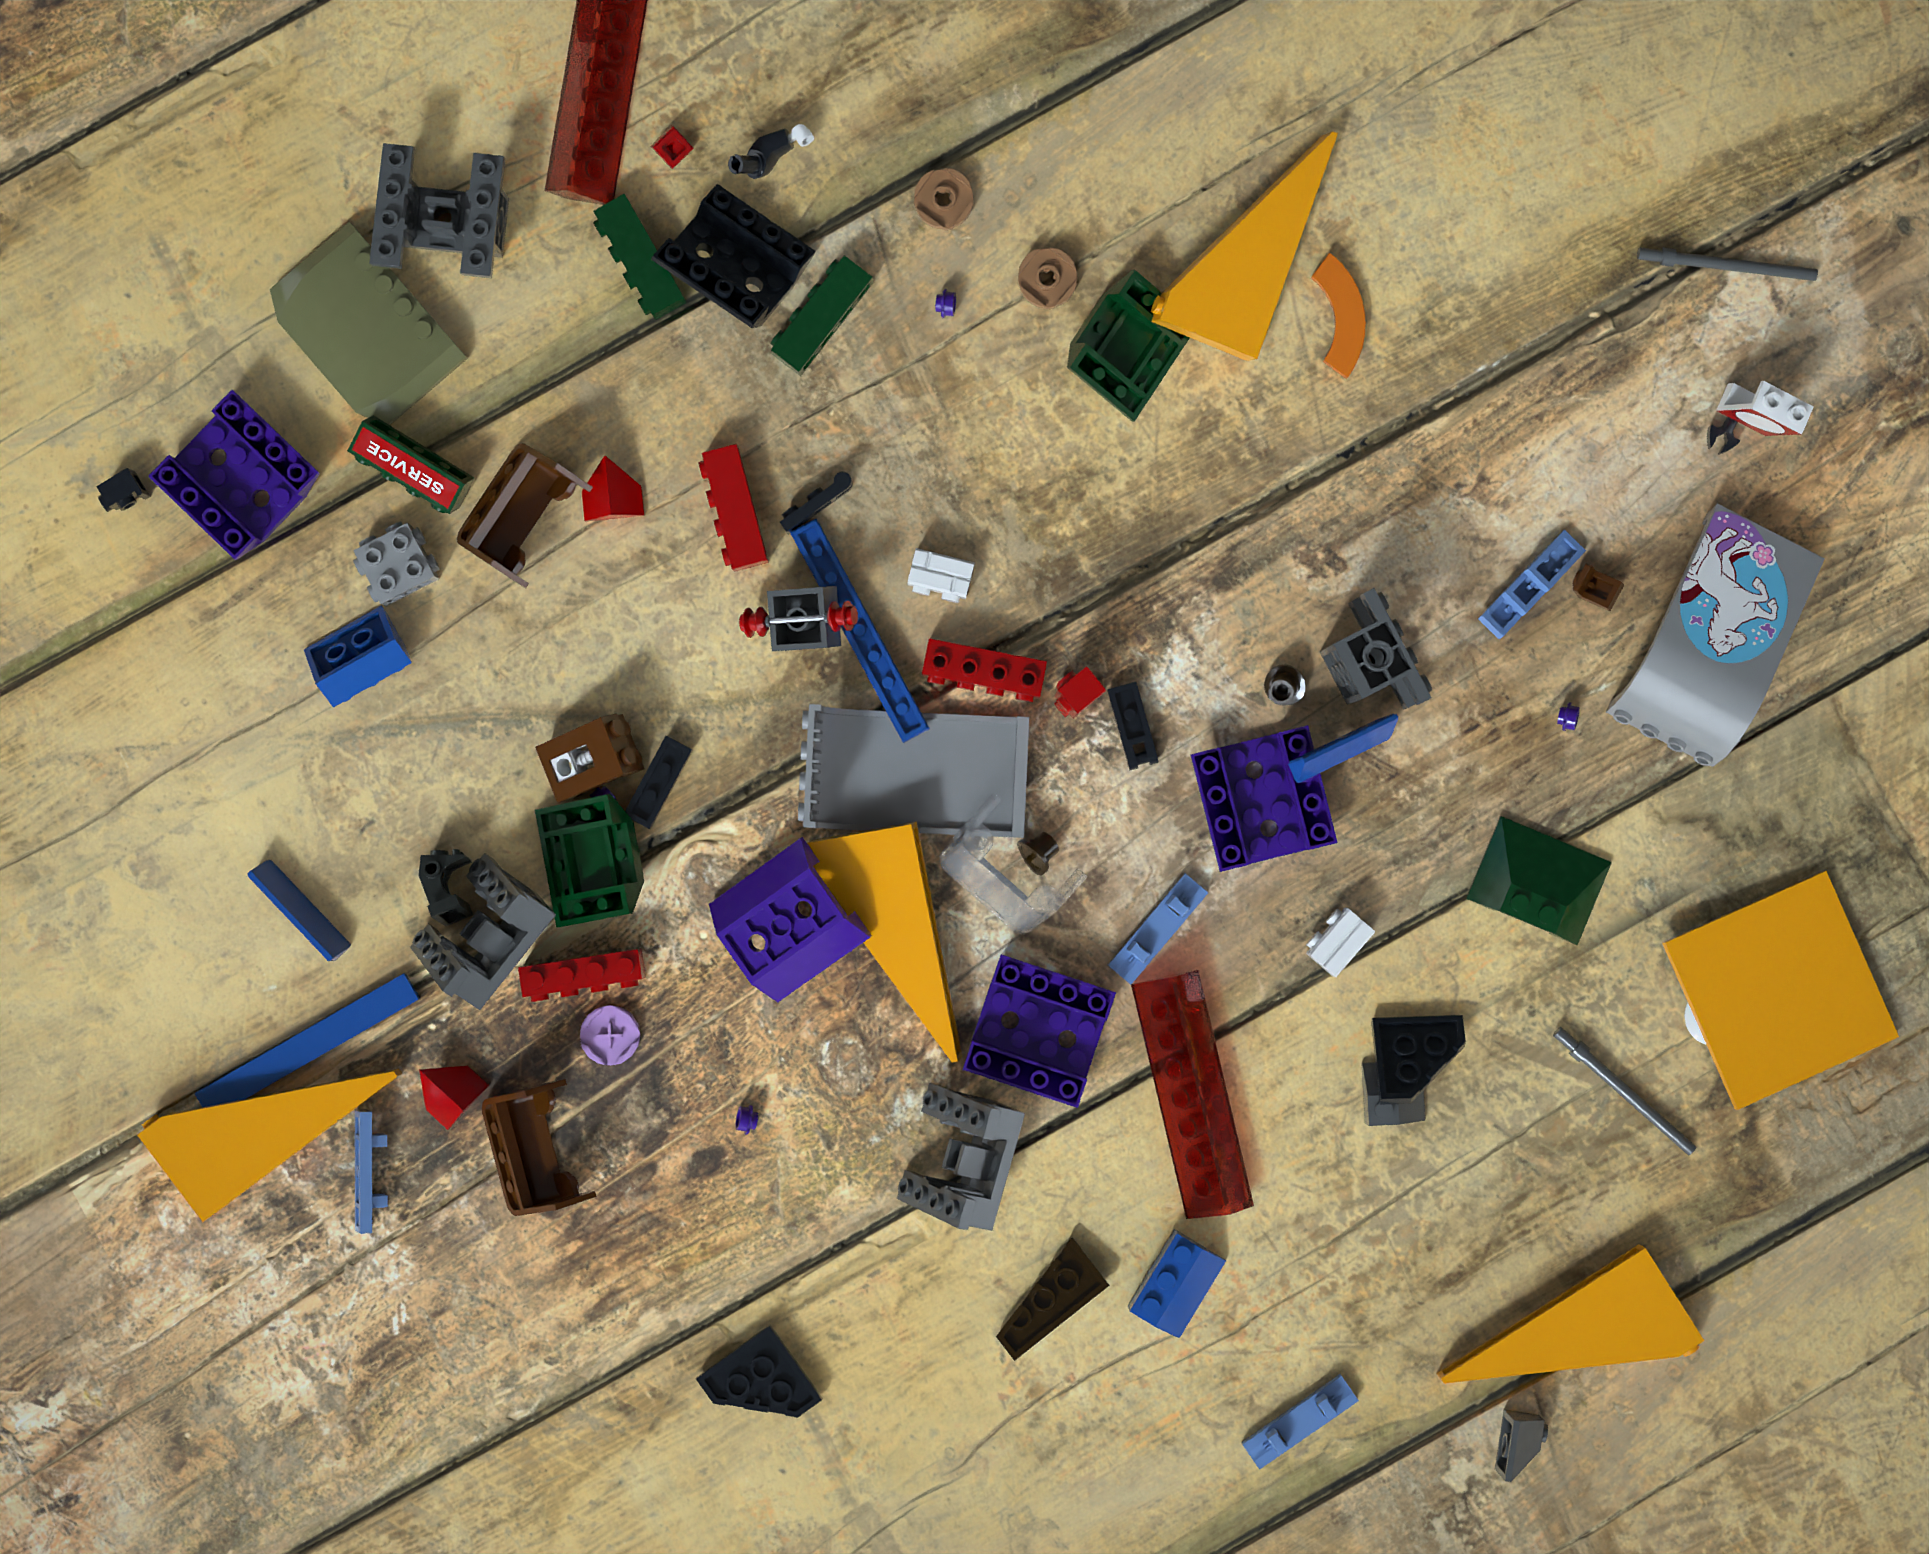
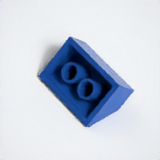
[304,605,412,707]
[1128,1229,1226,1338]

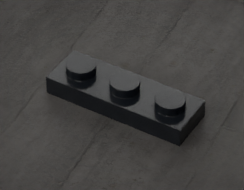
[625,736,693,829]

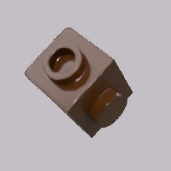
[1573,563,1624,611]

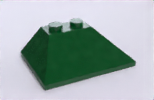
[1067,270,1190,422]
[535,794,644,928]
[1466,816,1612,946]

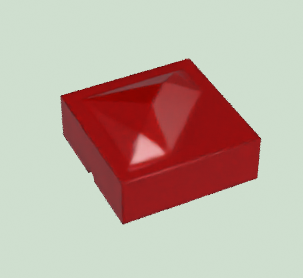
[650,125,694,169]

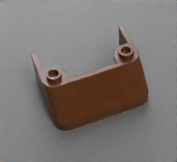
[457,443,593,588]
[482,1079,597,1216]

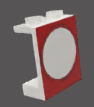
[1716,381,1814,436]

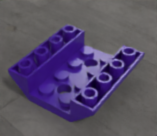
[148,390,320,560]
[1190,725,1338,872]
[709,837,872,1002]
[963,954,1116,1108]

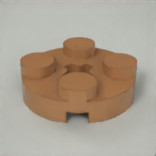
[914,168,973,231]
[1018,248,1077,310]

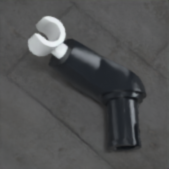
[728,124,814,179]

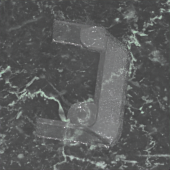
[939,793,1088,935]

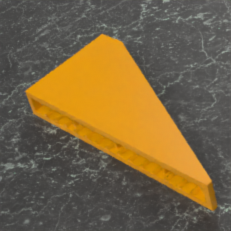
[1151,131,1338,361]
[807,821,962,1063]
[137,1069,402,1222]
[1436,1244,1705,1384]

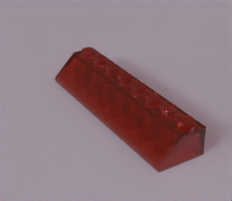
[544,0,648,205]
[1131,970,1254,1219]

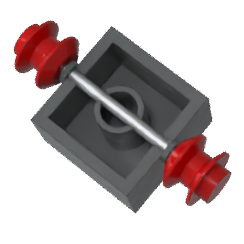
[739,586,858,651]

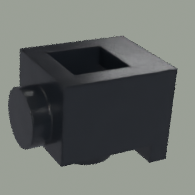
[96,468,151,512]

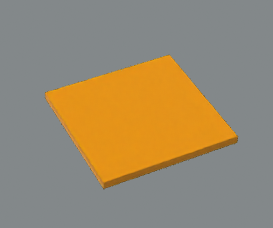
[1662,871,1899,1110]

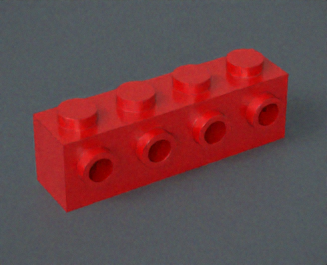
[922,638,1047,703]
[1054,666,1106,719]
[518,948,646,1002]

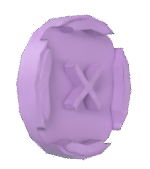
[580,1005,641,1066]

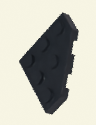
[1371,1015,1466,1105]
[696,1324,823,1418]

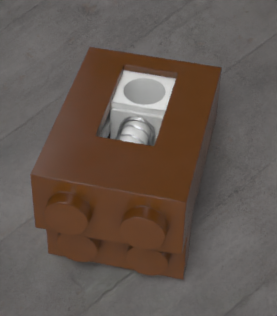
[535,713,645,803]

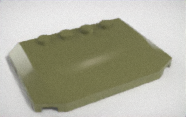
[270,221,468,425]

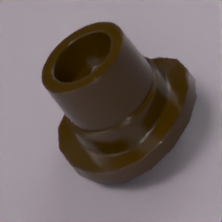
[1264,664,1306,706]
[1017,832,1059,876]

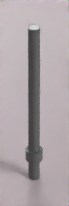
[1637,247,1818,281]
[1553,1027,1696,1156]

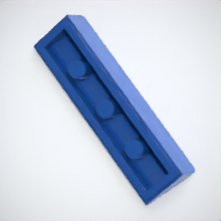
[1288,714,1398,783]
[247,860,351,961]

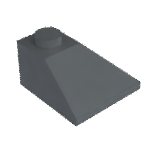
[1361,1062,1425,1126]
[1495,1409,1548,1482]

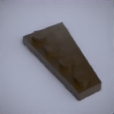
[996,1237,1110,1361]

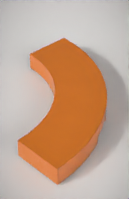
[1311,253,1366,379]

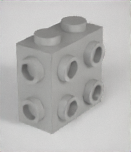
[353,522,440,606]

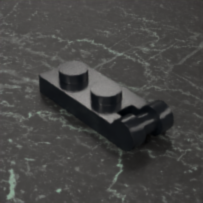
[780,472,853,535]
[1107,682,1159,771]

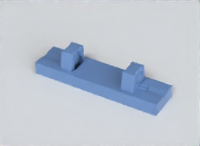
[1108,873,1208,985]
[355,1109,388,1234]
[1241,1374,1359,1470]

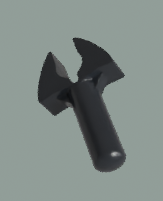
[1707,417,1740,455]

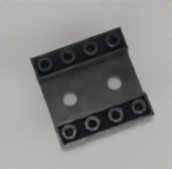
[651,184,816,328]

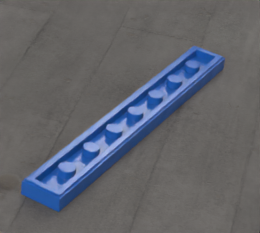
[790,518,930,743]
[194,973,420,1107]

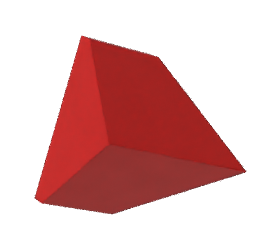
[582,455,645,522]
[419,1065,490,1130]

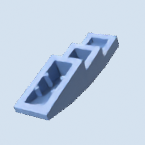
[1478,530,1586,639]

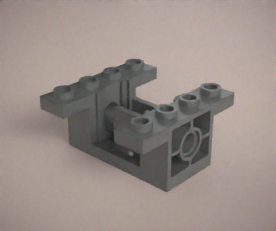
[369,143,509,278]
[1320,588,1432,710]
[410,853,556,1010]
[897,1083,1025,1231]

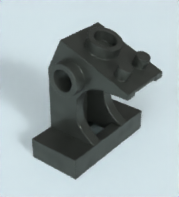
[418,849,473,926]

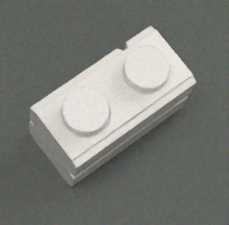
[907,548,975,603]
[1306,908,1375,977]

